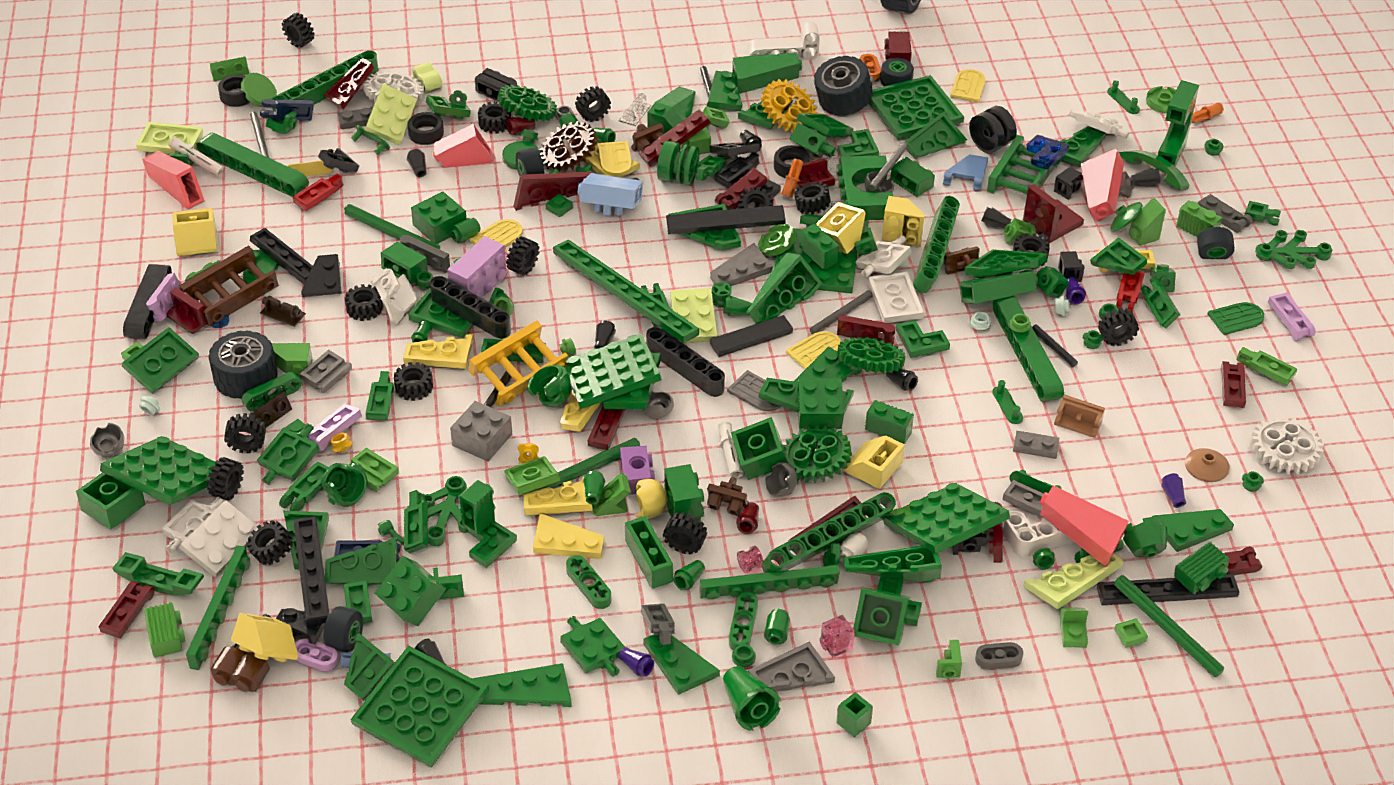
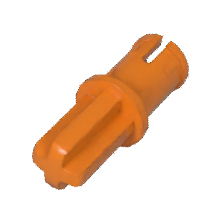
[1191,102,1224,123]
[781,159,803,198]

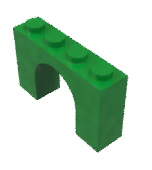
[1158,80,1200,167]
[836,155,893,220]

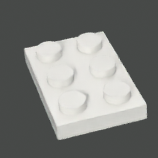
[868,272,924,323]
[179,500,258,577]

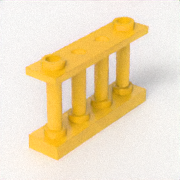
[468,320,568,407]

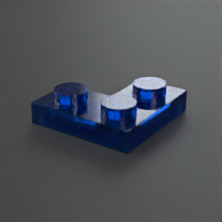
[1026,135,1069,170]

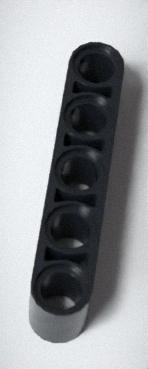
[123,264,172,339]
[430,276,511,339]
[646,327,725,397]

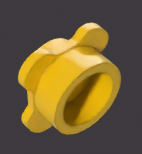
[330,433,353,453]
[517,443,539,464]

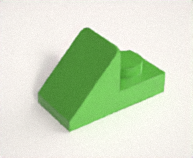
[592,473,631,516]
[1059,607,1088,648]

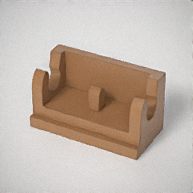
[1054,395,1105,438]

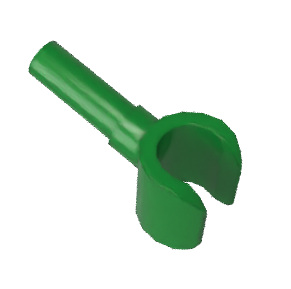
[378,520,404,545]

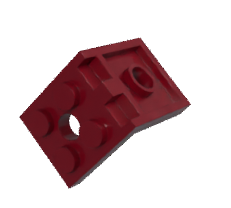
[1023,184,1084,243]

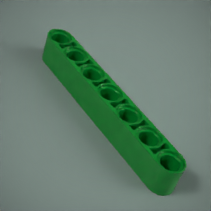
[272,50,379,111]
[196,132,309,197]
[913,196,960,293]
[992,296,1064,402]
[762,492,896,573]

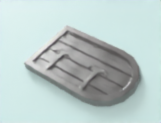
[727,370,782,411]

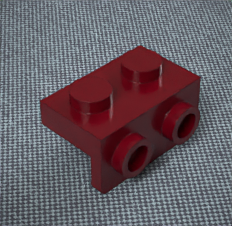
[796,158,835,189]
[166,288,207,334]

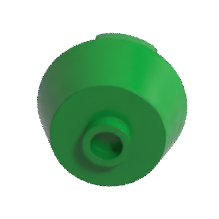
[1123,517,1168,558]

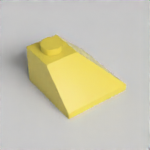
[816,202,866,254]

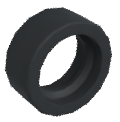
[218,75,250,107]
[407,112,444,145]
[773,145,810,178]

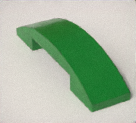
[1119,150,1190,190]
[112,552,204,595]

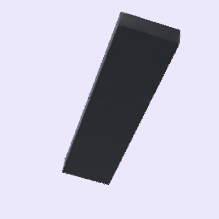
[250,228,313,284]
[710,315,793,357]

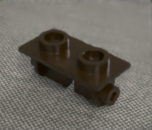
[260,296,306,327]
[249,391,292,428]

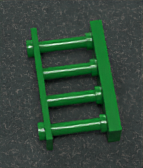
[987,134,1061,194]

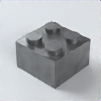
[450,401,512,462]

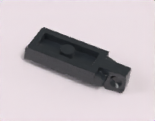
[714,152,760,188]

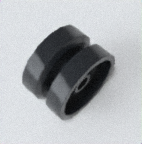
[969,105,1017,154]

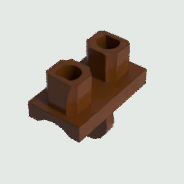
[631,123,664,151]
[943,246,980,274]
[707,477,749,516]

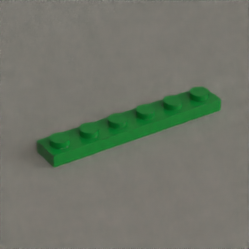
[186,545,250,670]
[699,565,840,599]

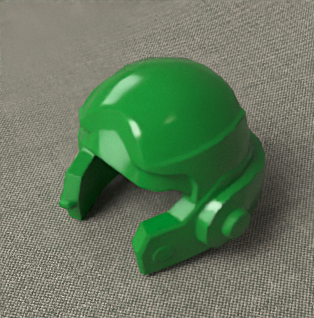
[527,365,571,407]
[321,463,367,507]

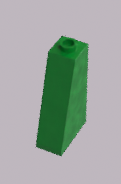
[732,52,802,94]
[959,270,1038,304]

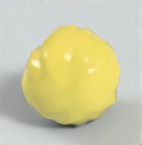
[636,479,668,519]

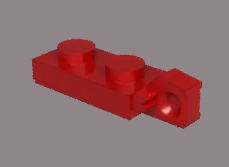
[293,174,343,211]

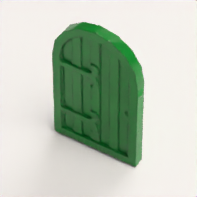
[1207,302,1264,335]

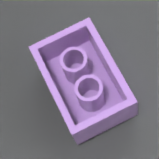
[447,236,507,298]

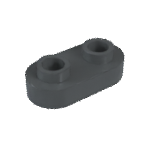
[975,642,1024,669]

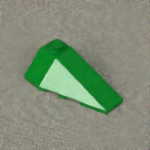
[647,86,696,134]
[747,253,823,324]
[843,546,942,583]

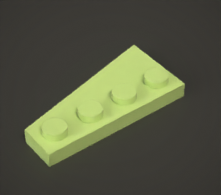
[1024,554,1123,609]

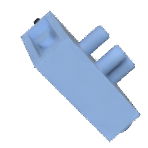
[578,173,643,216]

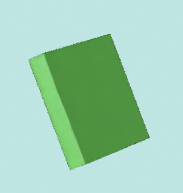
[504,456,560,496]

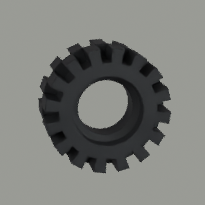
[281,12,315,48]
[575,86,611,122]
[477,101,511,134]
[794,182,831,215]
[738,187,774,209]
[1013,233,1050,266]
[506,236,540,276]
[345,284,383,321]
[1098,308,1139,346]
[393,362,433,401]
[224,413,266,453]
[207,457,244,501]
[663,512,707,554]
[247,520,293,565]

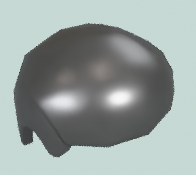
[642,391,674,419]
[90,423,124,457]

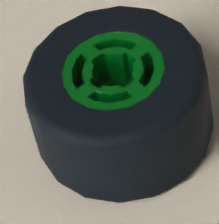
[880,58,914,86]
[515,147,545,176]
[1197,227,1235,259]
[324,606,363,652]

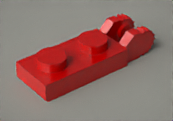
[1116,271,1145,313]

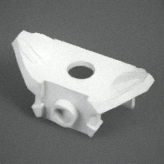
[370,269,418,324]

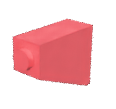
[433,124,493,168]

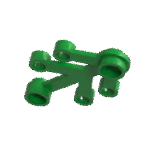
[1255,230,1333,269]
[425,476,468,546]

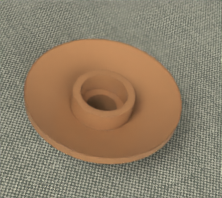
[1185,448,1230,482]

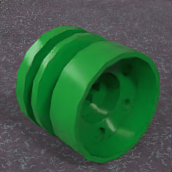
[657,141,700,186]

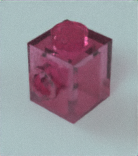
[819,615,855,658]

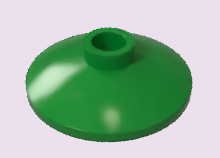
[1110,202,1143,232]

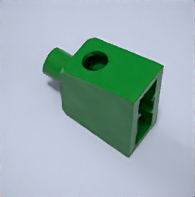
[789,123,836,158]

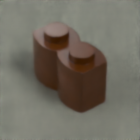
[210,646,270,692]

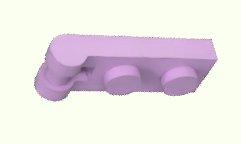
[146,273,181,322]
[1268,292,1316,340]
[307,404,362,451]

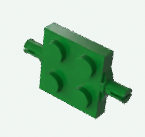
[257,423,320,485]
[560,616,625,677]

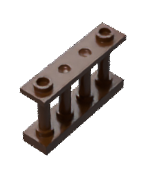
[179,245,279,327]

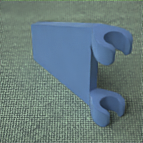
[943,154,988,191]

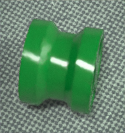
[711,282,732,307]

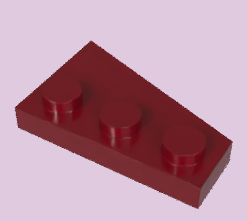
[323,58,375,110]

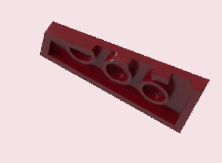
[513,172,592,211]

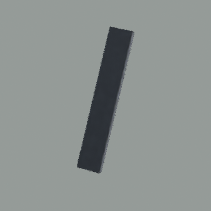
[666,205,786,235]
[293,516,330,626]
[1097,574,1240,606]

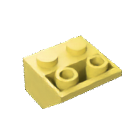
[882,196,925,247]
[172,208,217,256]
[842,436,905,489]
[231,613,298,662]

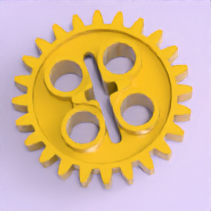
[760,79,818,133]

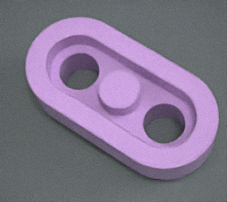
[295,639,339,671]

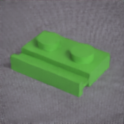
[349,448,399,492]

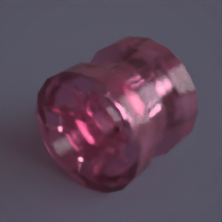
[737,546,763,573]

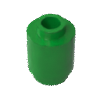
[450,218,481,243]
[764,609,790,645]

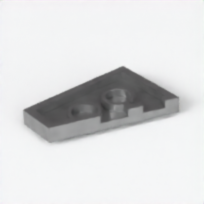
[710,243,773,286]
[748,641,835,691]

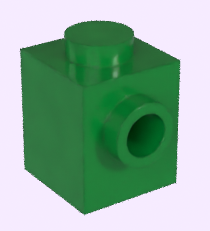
[836,692,873,738]

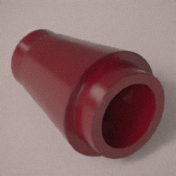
[507,117,536,135]
[736,502,759,534]

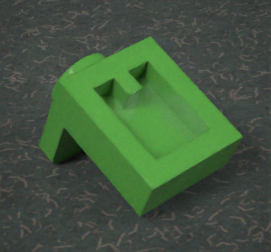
[703,106,730,130]
[1004,218,1037,244]
[936,640,962,679]

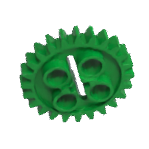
[497,84,557,122]
[837,337,906,374]
[783,425,852,483]

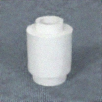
[839,532,868,564]

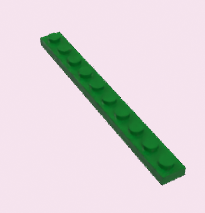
[553,239,699,343]

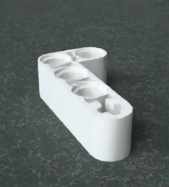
[748,22,820,60]
[1003,511,1074,557]

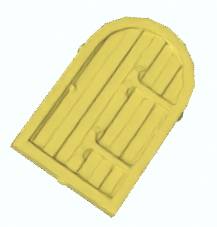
[950,69,985,102]
[598,141,632,176]
[470,219,523,248]
[786,331,841,369]

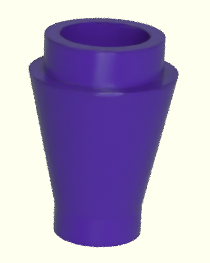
[1066,277,1086,305]
[1161,473,1186,508]
[619,647,655,677]

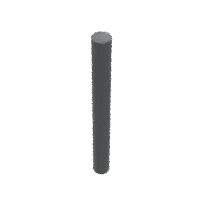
[810,290,873,334]

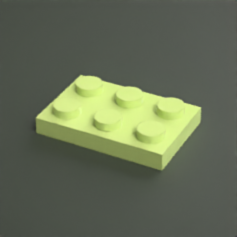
[365,83,417,145]
[136,122,204,154]
[670,288,717,343]

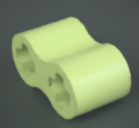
[412,62,442,92]

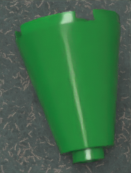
[723,666,781,731]

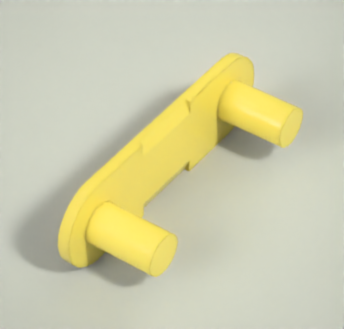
[288,160,333,176]

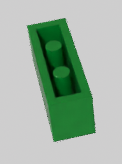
[625,516,673,589]

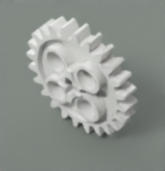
[364,71,424,104]
[1250,416,1324,474]

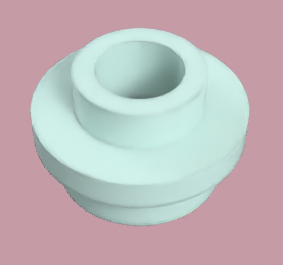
[1056,296,1070,316]
[970,312,991,330]
[139,396,160,416]

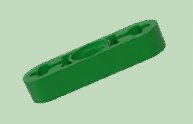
[241,372,302,411]
[566,555,611,609]
[729,592,758,651]

